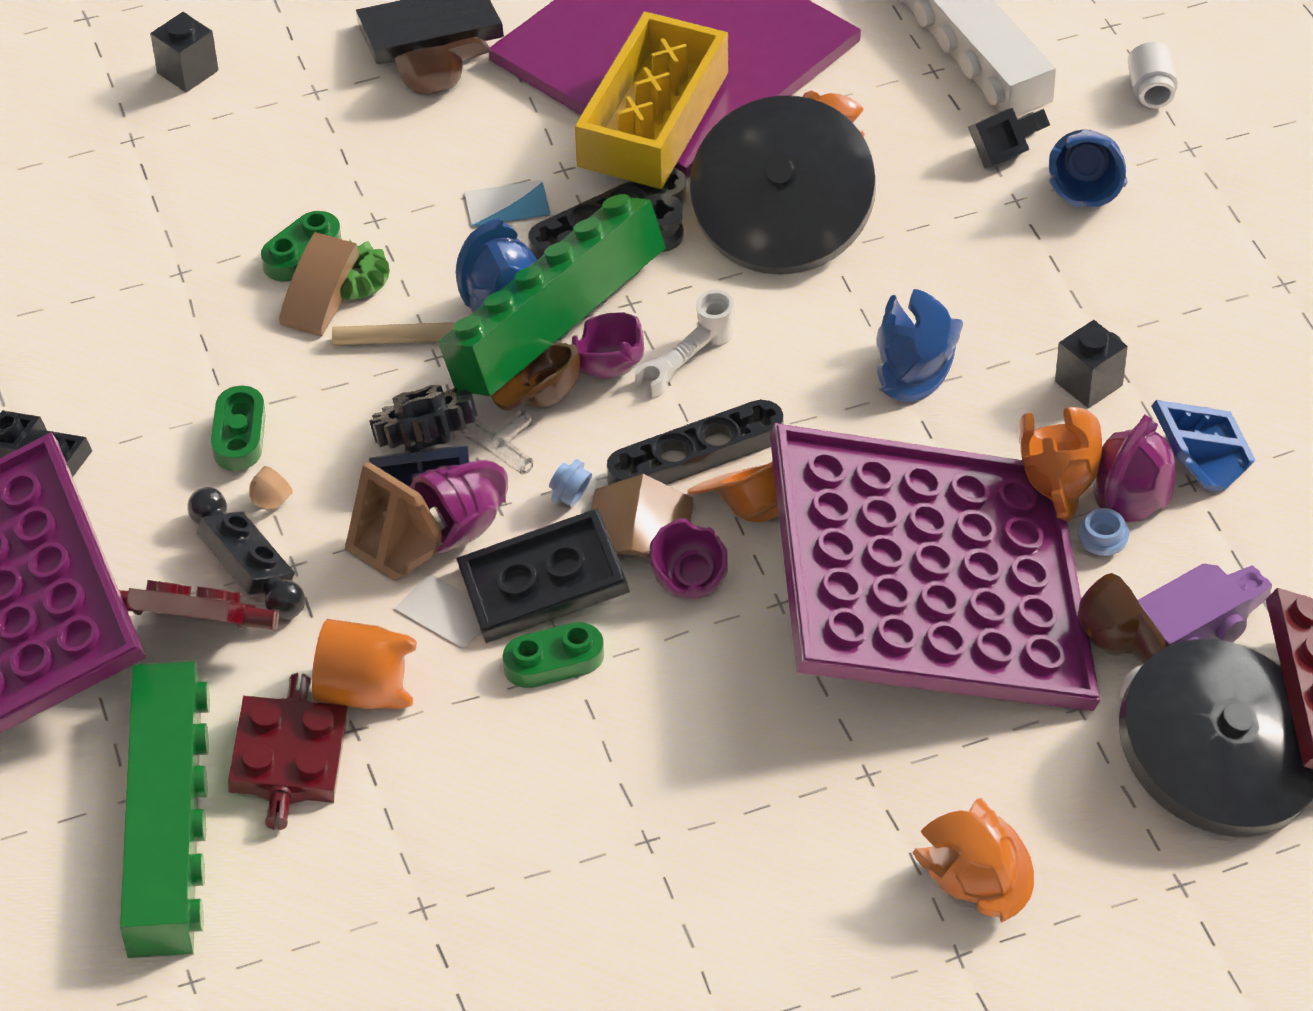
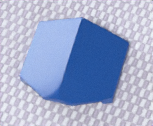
[1151,399,1256,492]

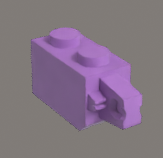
[1138,563,1272,647]

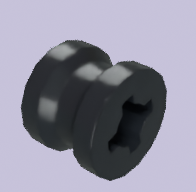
[643,193,684,252]

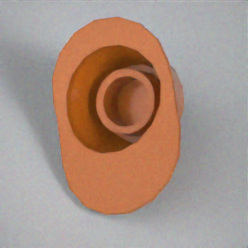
[687,461,779,523]

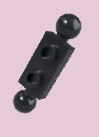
[187,487,305,620]

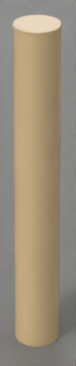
[332,322,456,345]

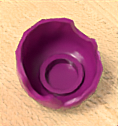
[572,312,645,379]
[650,518,728,599]

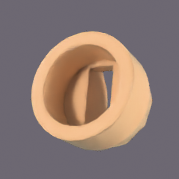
[249,466,293,509]

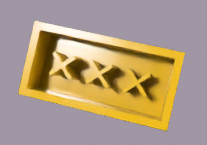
[575,11,728,189]

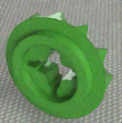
[340,239,390,300]

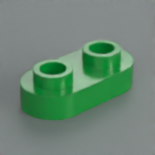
[261,210,342,282]
[211,385,266,471]
[503,622,604,688]

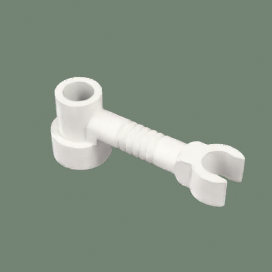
[635,289,735,398]

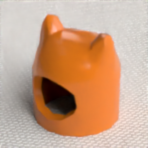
[312,619,417,710]

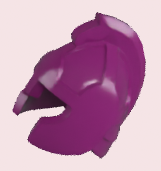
[1093,414,1175,522]
[409,460,509,555]

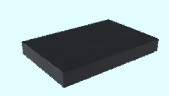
[355,0,504,64]
[456,508,630,643]

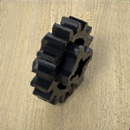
[369,385,478,452]

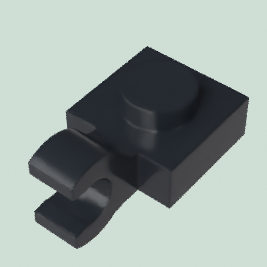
[968,108,1050,169]

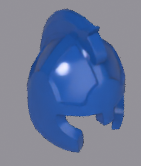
[1049,129,1128,207]
[455,217,537,313]
[876,289,964,402]

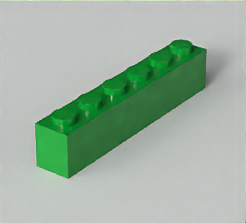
[438,194,666,396]
[120,661,210,958]

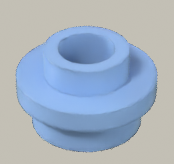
[548,459,592,507]
[1078,508,1129,556]

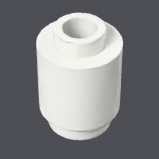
[1127,42,1178,108]

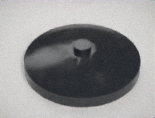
[690,95,876,275]
[1119,639,1313,837]

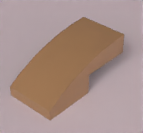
[279,232,359,336]

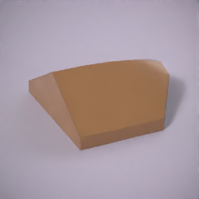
[344,462,442,581]
[591,474,693,557]

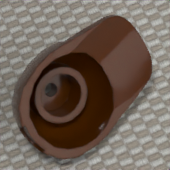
[395,37,491,94]
[491,342,580,411]
[1078,573,1166,664]

